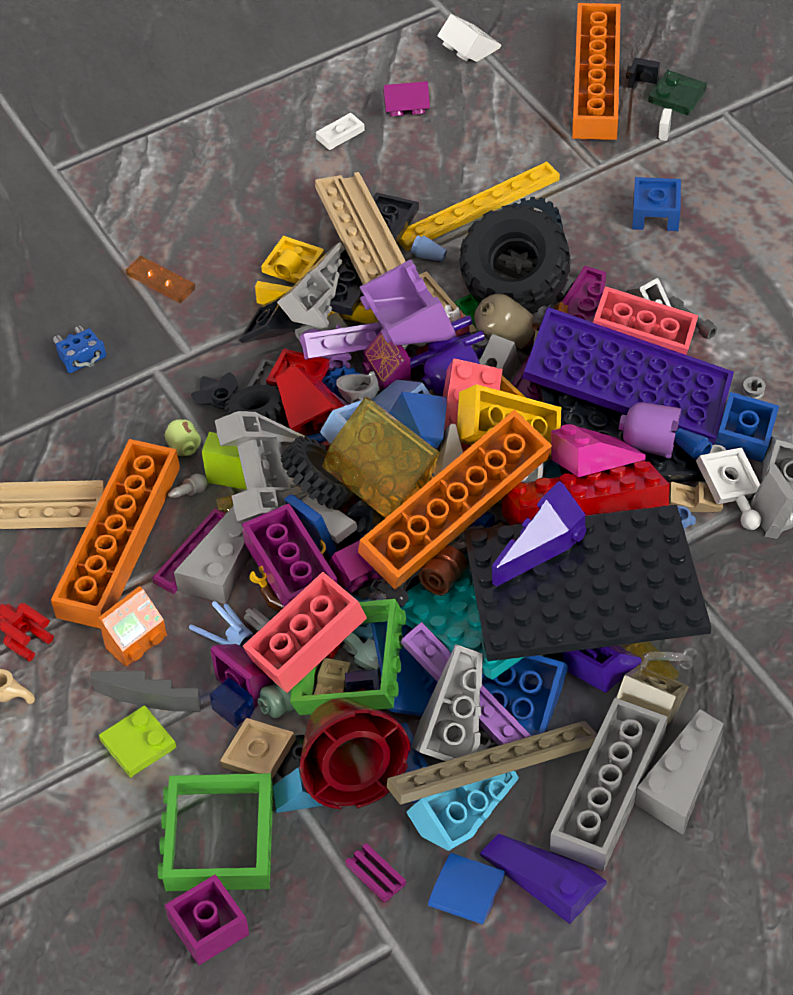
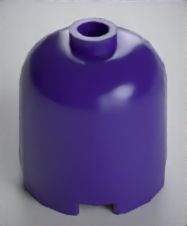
[422,339,480,397]

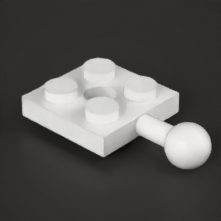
[696,448,762,530]

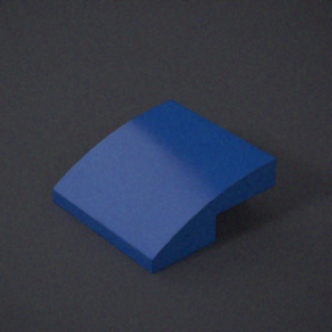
[428,853,505,924]

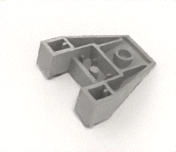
[215,411,308,521]

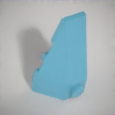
[406,771,519,851]

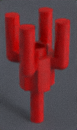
[0,603,54,662]

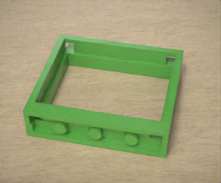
[290,599,406,715]
[158,773,273,891]

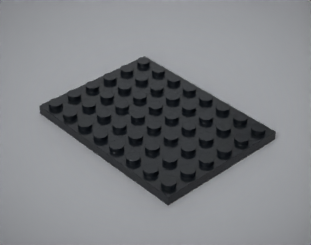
[464,505,711,662]

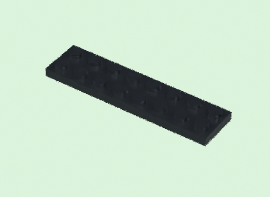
[330,192,419,316]

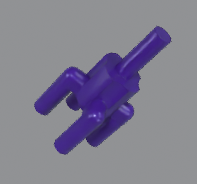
[410,315,485,368]

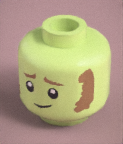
[164,419,201,457]

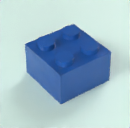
[715,392,779,462]

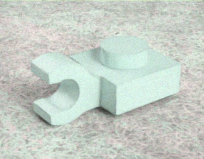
[343,633,380,673]

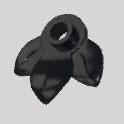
[191,372,238,409]

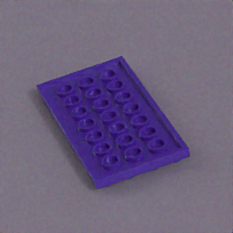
[522,307,734,445]

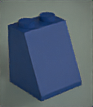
[380,391,447,474]

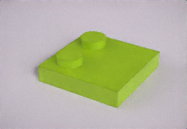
[99,705,177,778]

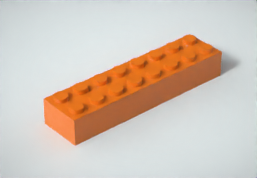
[572,3,621,140]
[358,409,552,590]
[51,439,180,629]

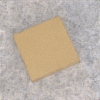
[220,718,296,779]

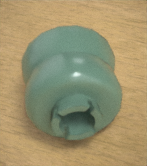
[258,682,295,718]

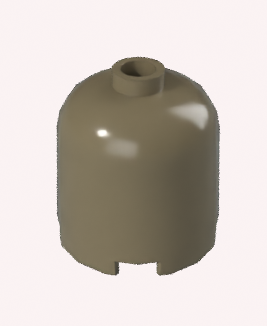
[474,293,534,349]

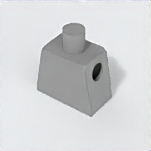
[479,334,520,381]

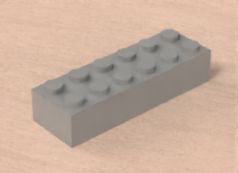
[550,698,667,872]

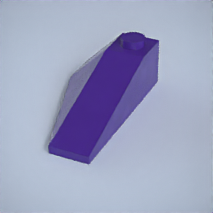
[492,481,586,586]
[480,833,607,924]

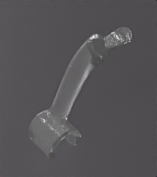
[640,648,698,669]

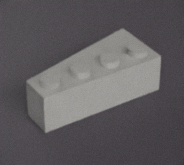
[635,710,724,835]

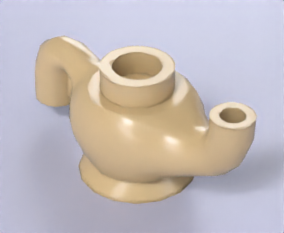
[0,669,35,704]

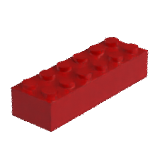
[502,461,669,525]

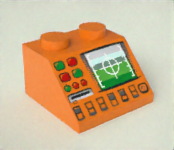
[98,586,167,667]

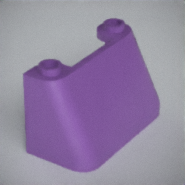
[360,259,456,346]

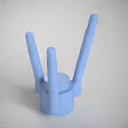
[189,601,254,650]

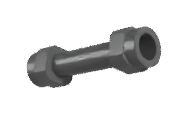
[668,296,717,339]

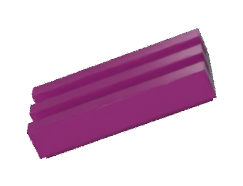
[345,843,406,903]

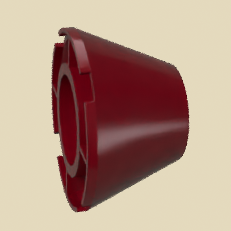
[299,698,411,809]

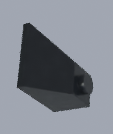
[239,294,303,343]

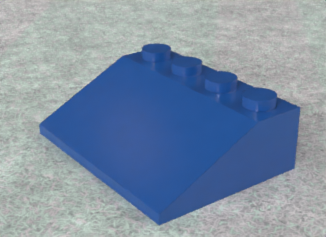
[482,655,568,736]

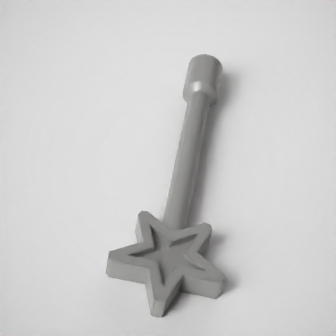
[451,239,532,274]

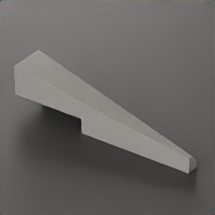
[277,242,345,328]

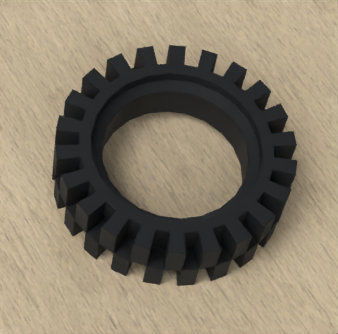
[281,436,358,510]

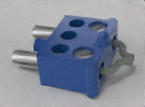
[53,326,107,373]

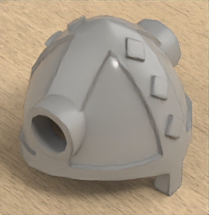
[336,371,379,404]

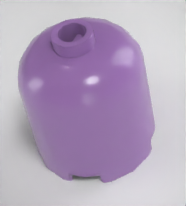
[619,402,681,458]

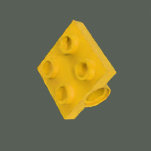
[261,236,325,284]

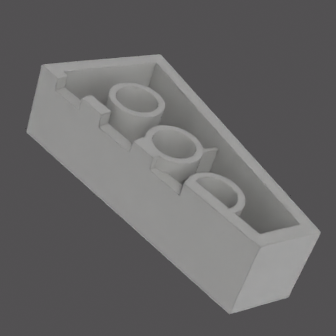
[174,506,251,604]

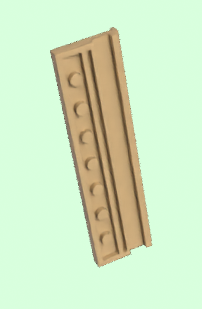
[315,172,406,285]
[0,480,105,529]

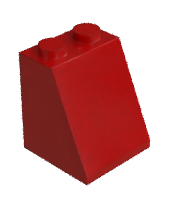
[275,366,345,436]

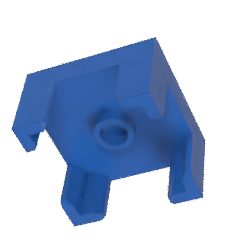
[632,177,681,231]

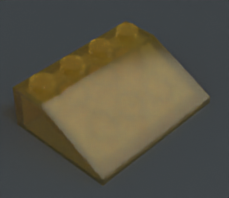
[322,397,440,518]

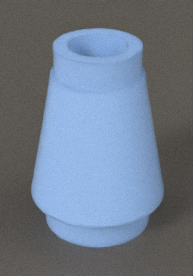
[411,235,447,262]

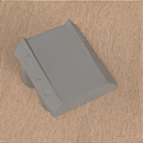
[750,464,793,539]

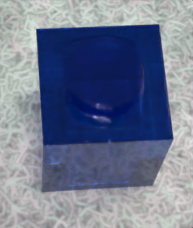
[209,677,255,728]

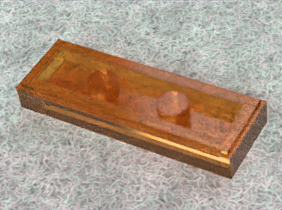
[126,255,195,303]

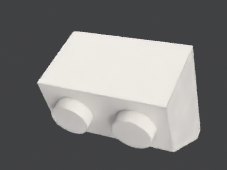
[438,14,501,62]

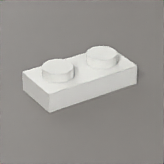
[316,113,365,150]

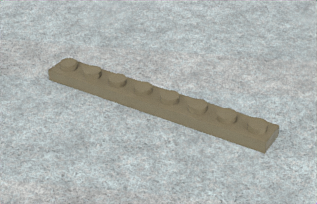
[387,721,597,805]

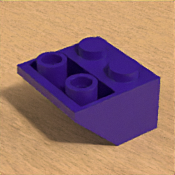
[562,645,642,693]

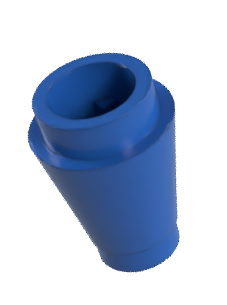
[674,428,712,460]

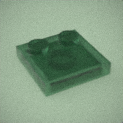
[648,70,707,116]

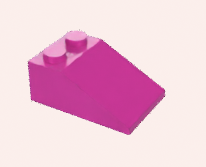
[551,424,645,477]

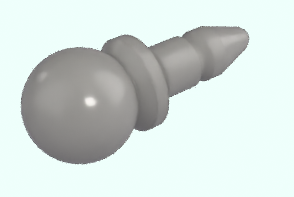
[168,474,208,498]

